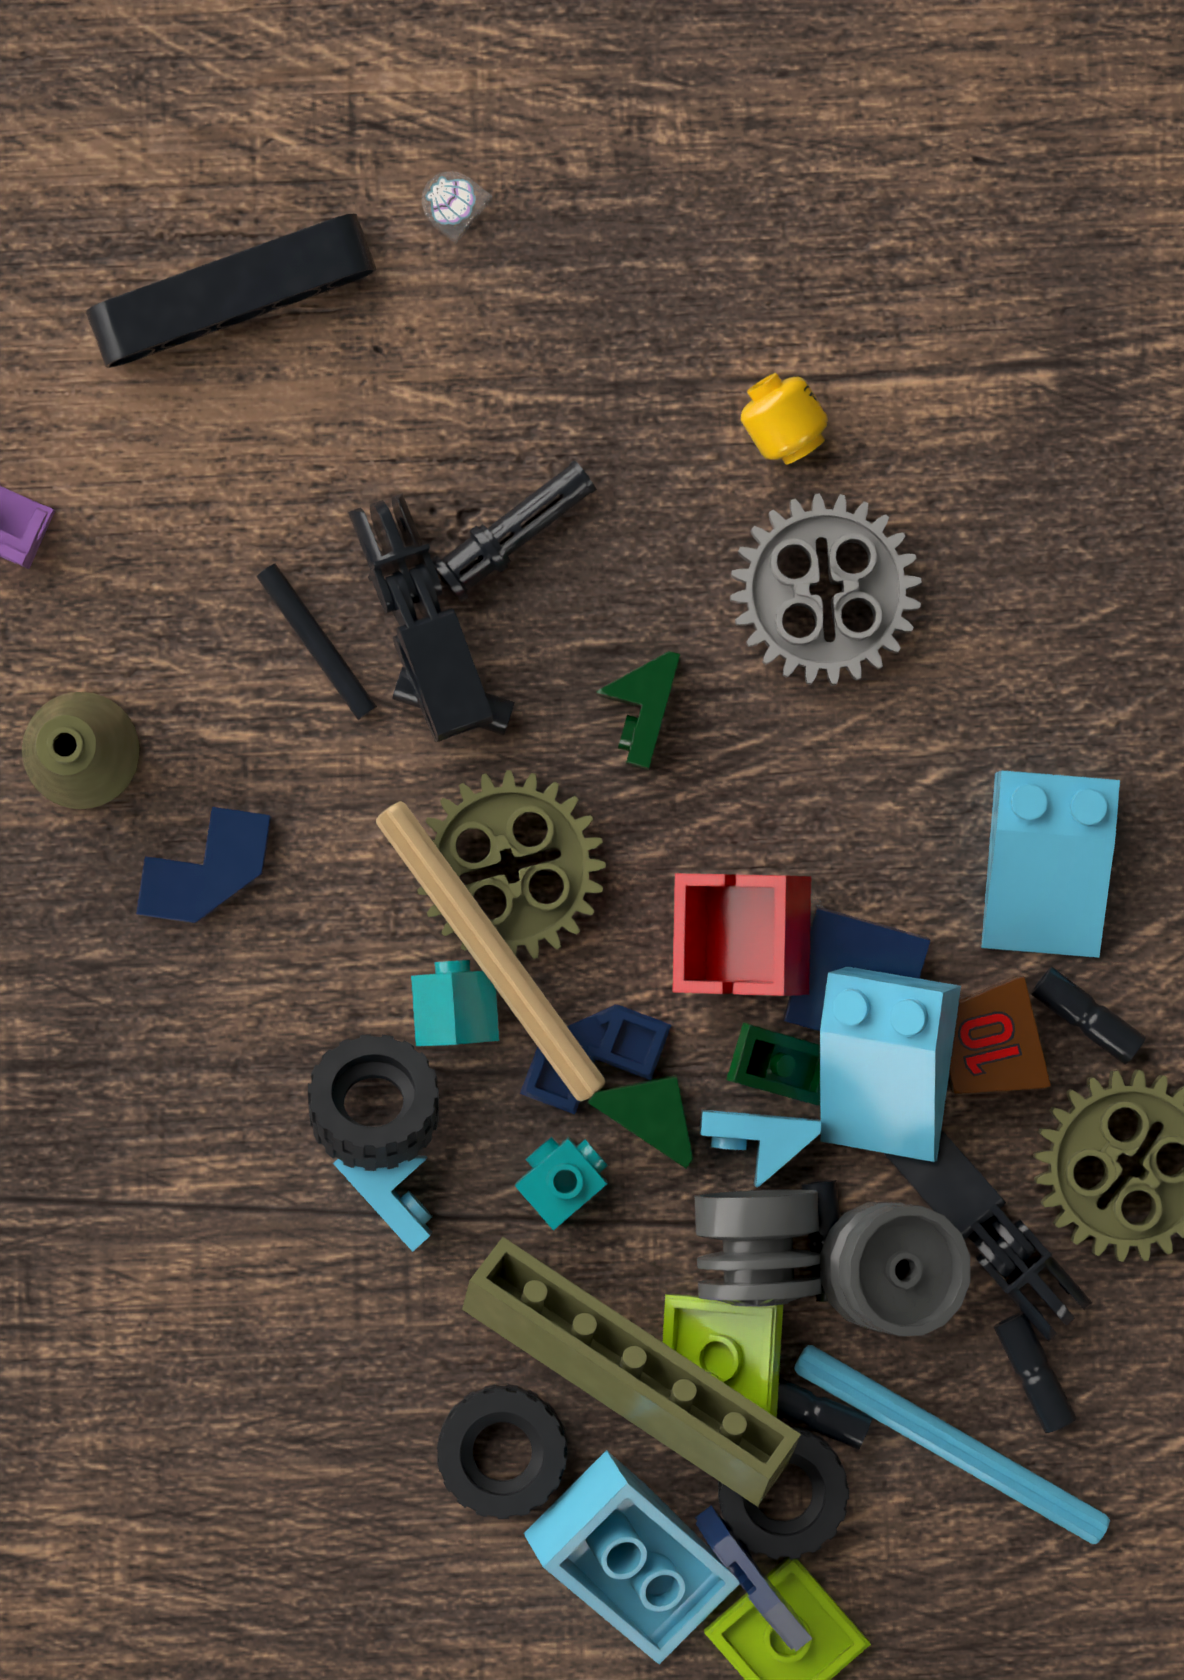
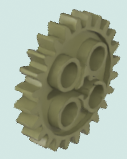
[417,770,606,959]
[1033,1069,1184,1262]

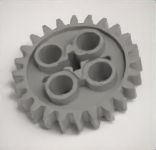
[730,494,922,686]

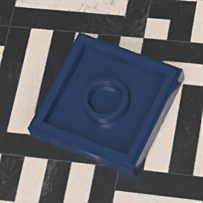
[783,906,931,1031]

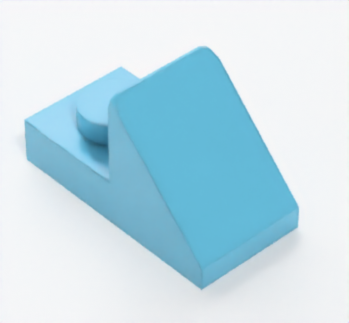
[700,1110,821,1188]
[333,1155,432,1252]

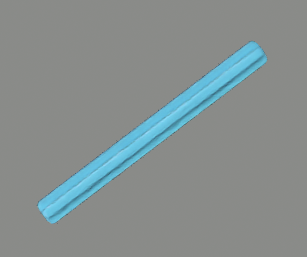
[794,1345,1110,1544]

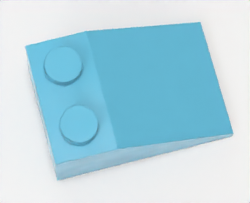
[981,770,1120,958]
[820,967,961,1162]
[523,1450,740,1664]

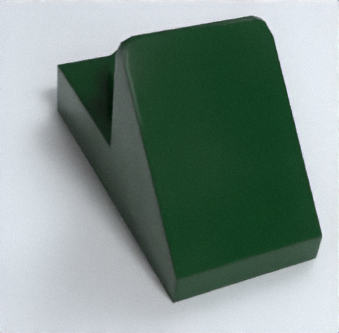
[596,651,680,770]
[726,1023,820,1106]

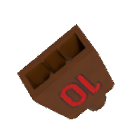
[948,976,1051,1094]

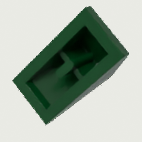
[588,1075,693,1169]

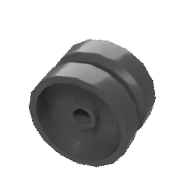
[820,1202,970,1336]

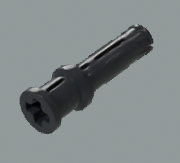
[432,461,597,603]

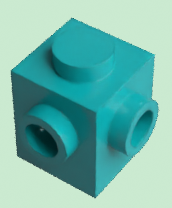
[411,960,499,1046]
[515,1137,608,1231]

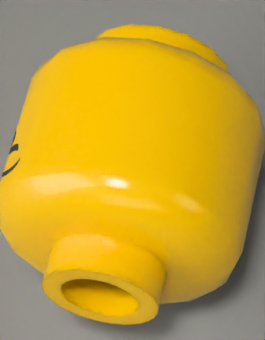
[741,373,828,464]

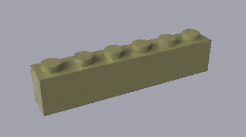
[462,1237,801,1507]

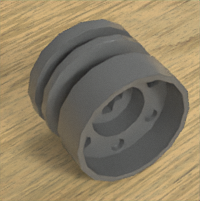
[694,1189,822,1306]

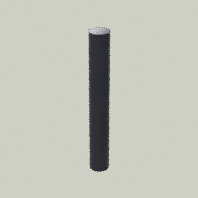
[256,563,377,720]

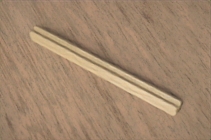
[376,801,605,1102]

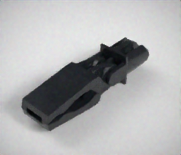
[348,493,493,742]
[884,1129,1093,1342]

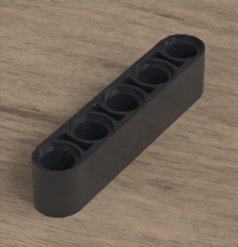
[86,213,377,368]

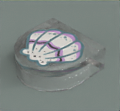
[421,171,492,244]

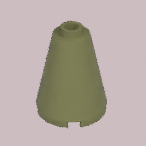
[22,692,141,809]

